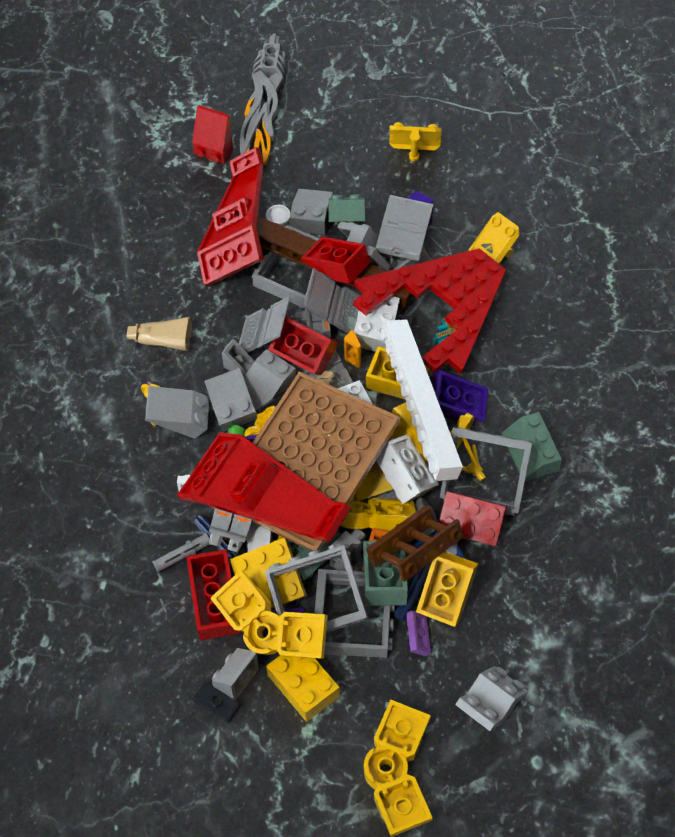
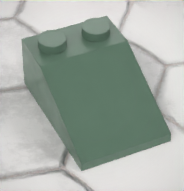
[328,194,365,222]
[363,541,408,606]

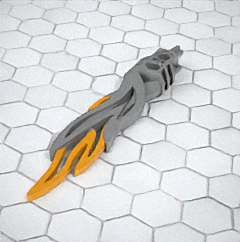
[240,33,286,165]

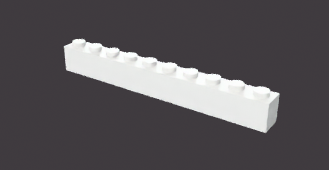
[381,320,463,481]

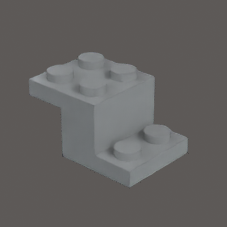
[337,221,391,271]
[455,666,529,731]

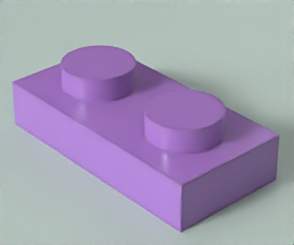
[406,610,431,656]

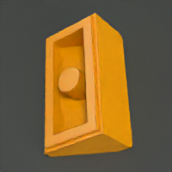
[344,330,361,368]

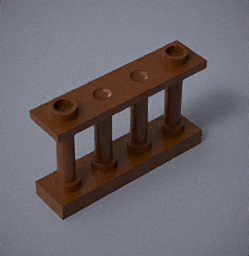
[366,505,463,582]

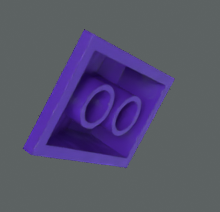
[429,370,488,422]

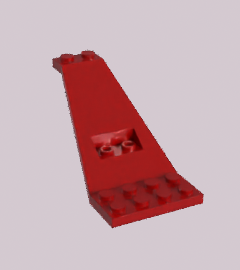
[197,147,264,286]
[176,432,351,542]

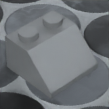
[212,648,259,701]

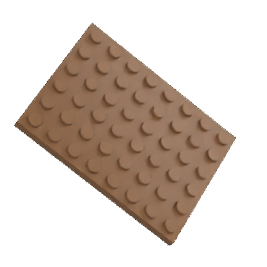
[252,372,401,551]

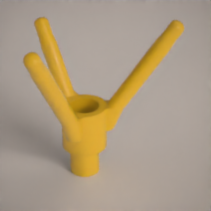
[462,438,486,482]

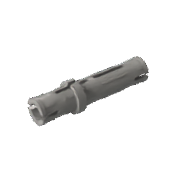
[152,533,211,572]

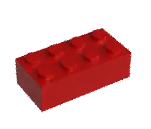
[186,549,241,641]

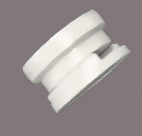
[266,205,290,228]

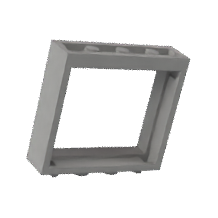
[252,225,331,308]
[440,427,532,516]
[264,544,368,633]
[314,569,394,658]

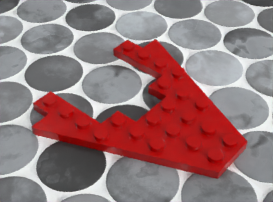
[353,248,506,374]

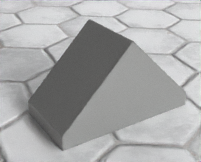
[222,339,254,377]

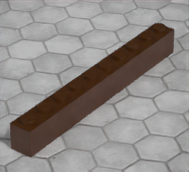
[256,216,412,309]

